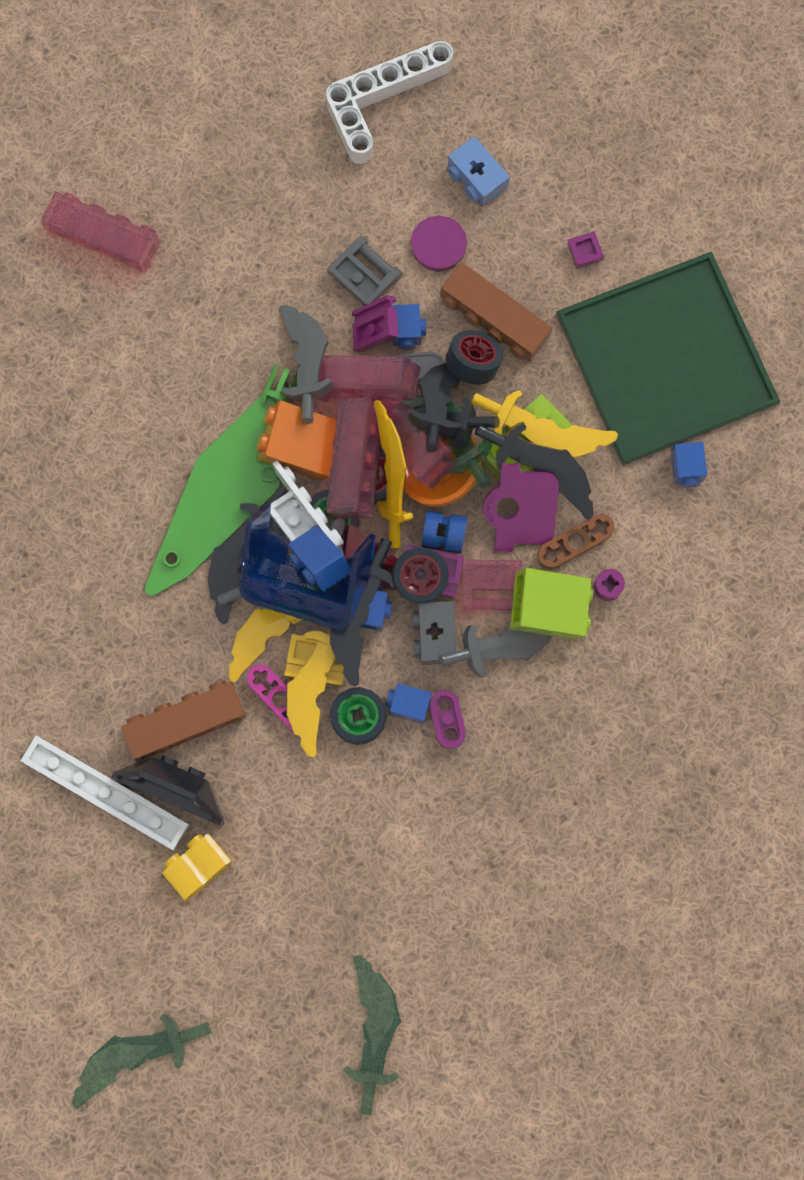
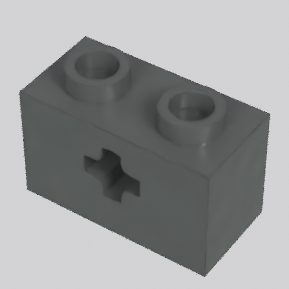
[413,601,456,665]

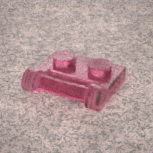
[463,559,522,613]

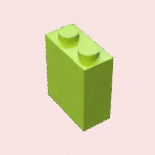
[510,568,593,639]

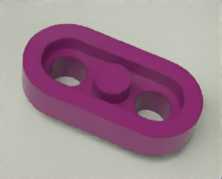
[430,690,466,749]

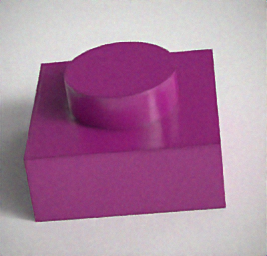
[567,231,604,269]

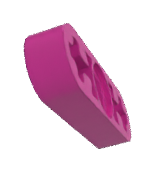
[247,665,294,733]

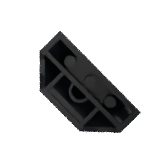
[111,755,225,827]

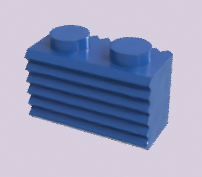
[288,525,352,591]

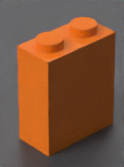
[256,400,345,481]

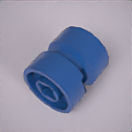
[421,510,467,553]

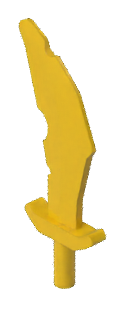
[471,390,618,458]
[374,400,413,548]
[229,581,347,682]
[287,630,335,757]

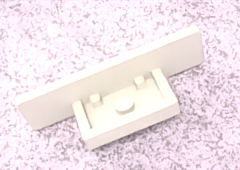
[266,461,344,555]

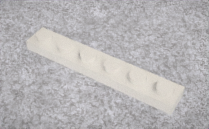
[21,735,189,851]

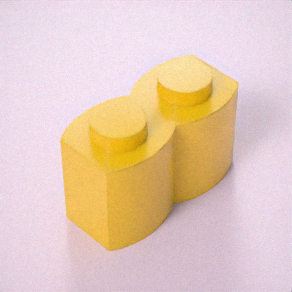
[162,834,233,902]

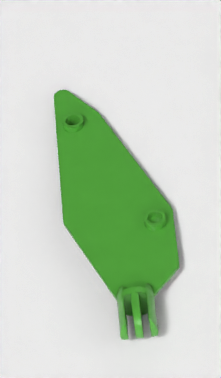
[145,364,297,596]

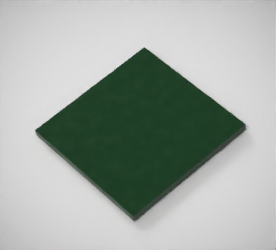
[556,251,780,466]

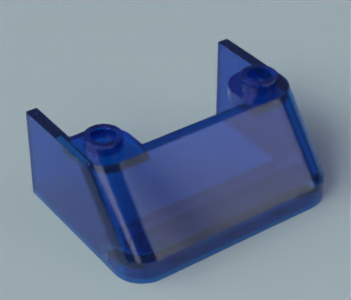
[239,503,376,630]

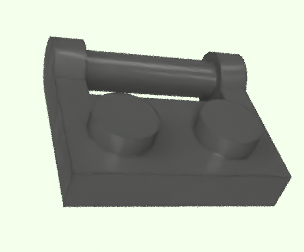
[327,236,403,306]

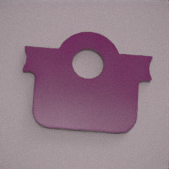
[483,462,559,552]

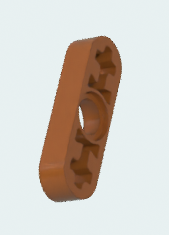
[537,514,614,570]

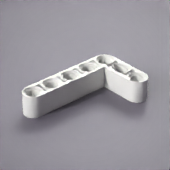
[326,41,453,164]

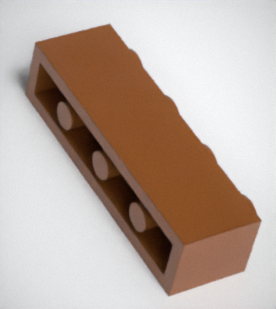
[440,262,553,362]
[121,680,246,762]

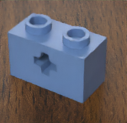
[447,136,510,207]

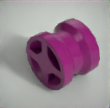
[594,569,625,601]

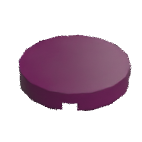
[411,215,467,272]

